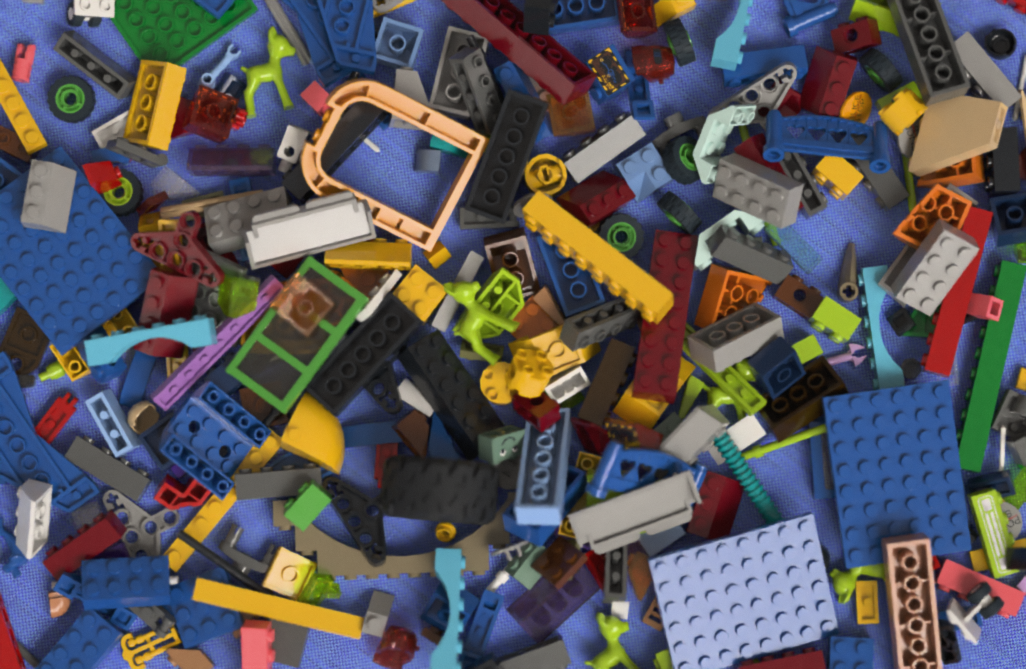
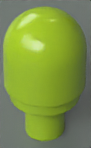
[38,360,66,382]

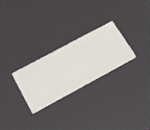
[708,415,766,466]

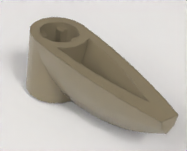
[837,243,858,303]

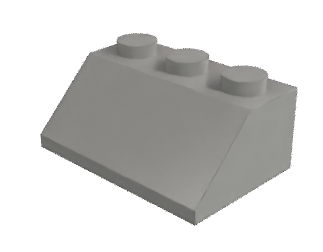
[20,159,77,234]

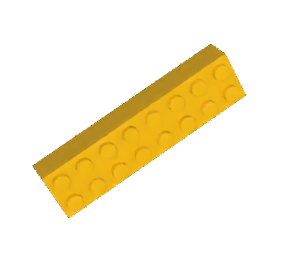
[522,190,673,324]

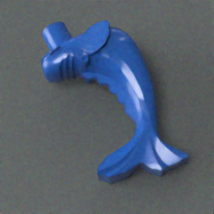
[0,517,28,579]

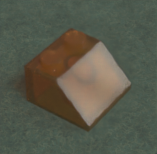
[546,92,596,137]
[269,272,335,337]
[627,551,652,601]

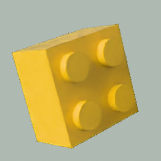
[811,156,864,201]
[392,264,447,326]

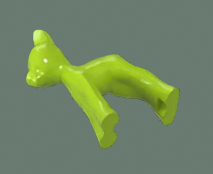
[240,26,296,119]
[443,280,520,366]
[703,358,756,422]
[829,563,886,604]
[584,612,640,669]

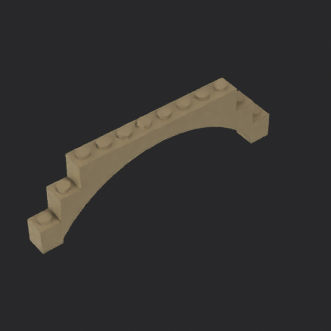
[273,492,517,581]

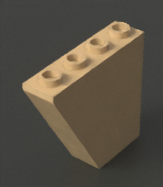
[908,95,1008,177]

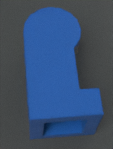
[91,148,132,165]

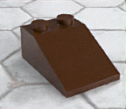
[483,227,540,297]

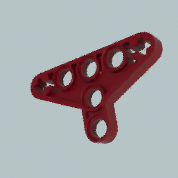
[131,210,225,288]

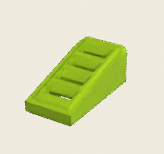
[678,375,704,420]

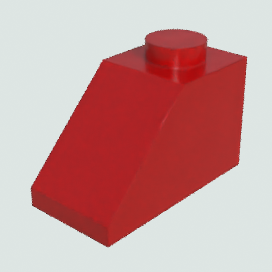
[82,161,123,195]

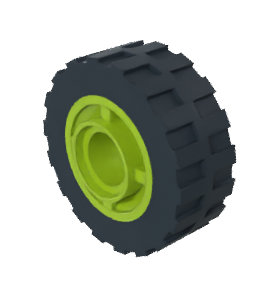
[100,169,144,217]

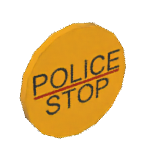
[839,91,872,124]

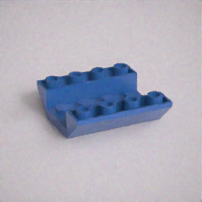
[159,381,272,501]

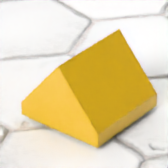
[423,240,452,270]

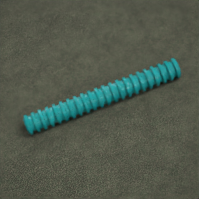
[713,431,785,524]

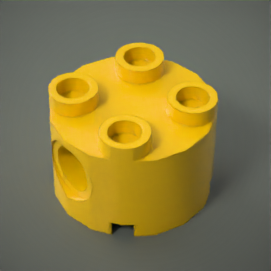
[878,88,928,137]
[525,154,567,197]
[505,349,554,398]
[480,362,518,406]

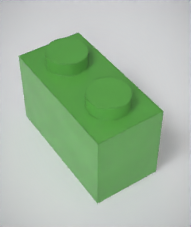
[283,479,332,531]

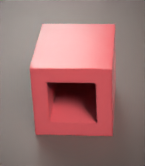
[300,80,331,117]
[967,293,1004,321]

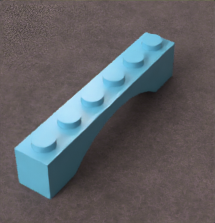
[710,0,754,71]
[857,265,905,390]
[84,315,218,366]
[430,548,466,669]

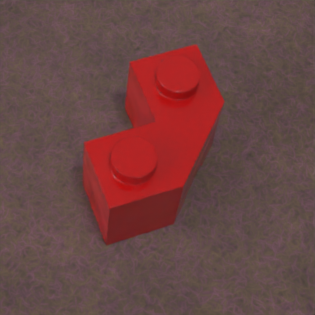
[153,474,211,510]

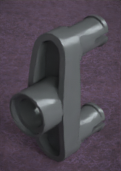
[652,111,706,157]
[218,523,279,576]

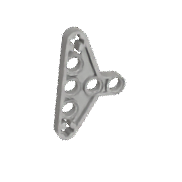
[708,62,797,132]
[103,490,180,557]

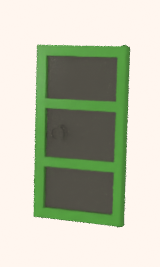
[225,255,369,415]

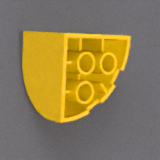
[280,391,345,475]

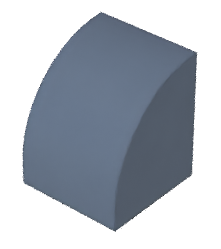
[414,149,441,174]

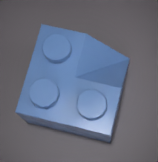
[375,17,424,69]
[615,142,673,204]

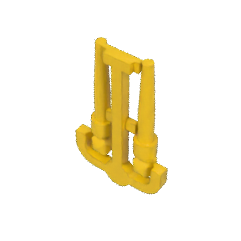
[121,625,182,669]

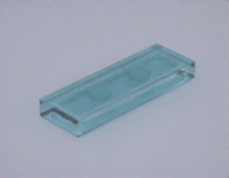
[763,224,823,274]

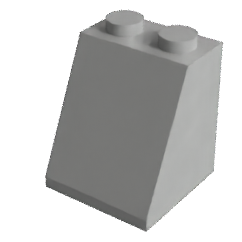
[389,67,430,131]

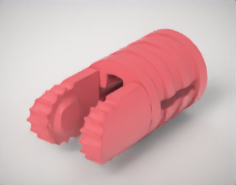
[11,43,36,83]

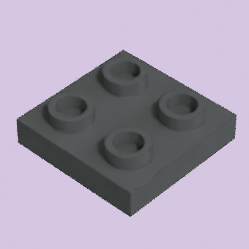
[990,389,1026,438]

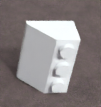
[14,479,53,559]

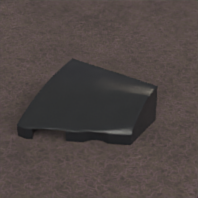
[938,619,962,665]

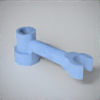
[198,44,241,92]

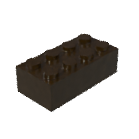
[577,338,637,427]
[756,355,849,443]

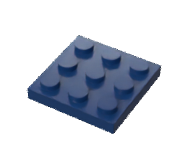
[170,567,244,649]

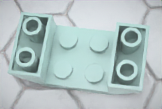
[693,104,757,184]
[693,210,765,272]

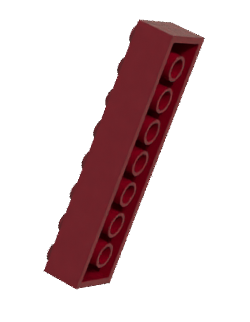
[441,0,597,105]
[631,229,698,404]

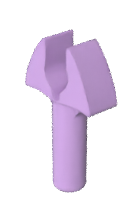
[826,344,867,367]

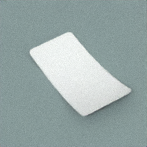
[611,601,630,619]

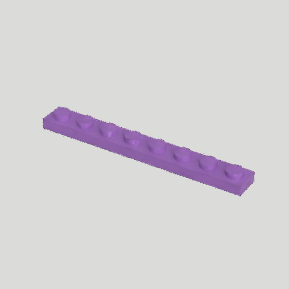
[150,274,285,411]

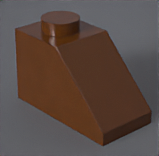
[391,409,429,456]

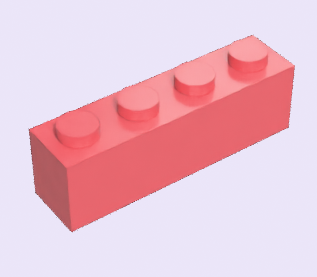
[934,559,1026,619]
[241,620,275,669]

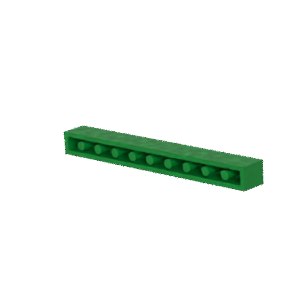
[956,260,1026,473]

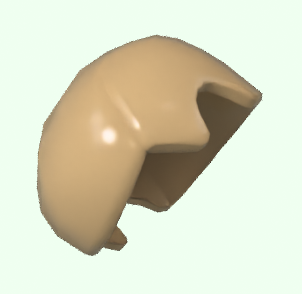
[127,401,160,434]

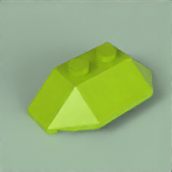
[452,267,525,342]

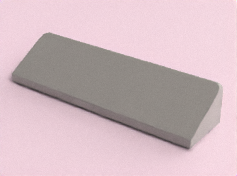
[431,251,484,332]

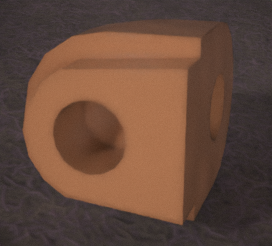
[48,590,71,618]

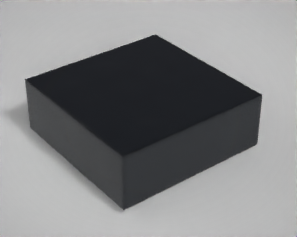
[887,307,917,337]

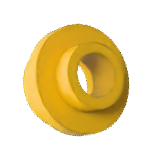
[435,522,456,542]

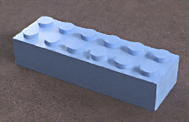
[515,408,573,525]

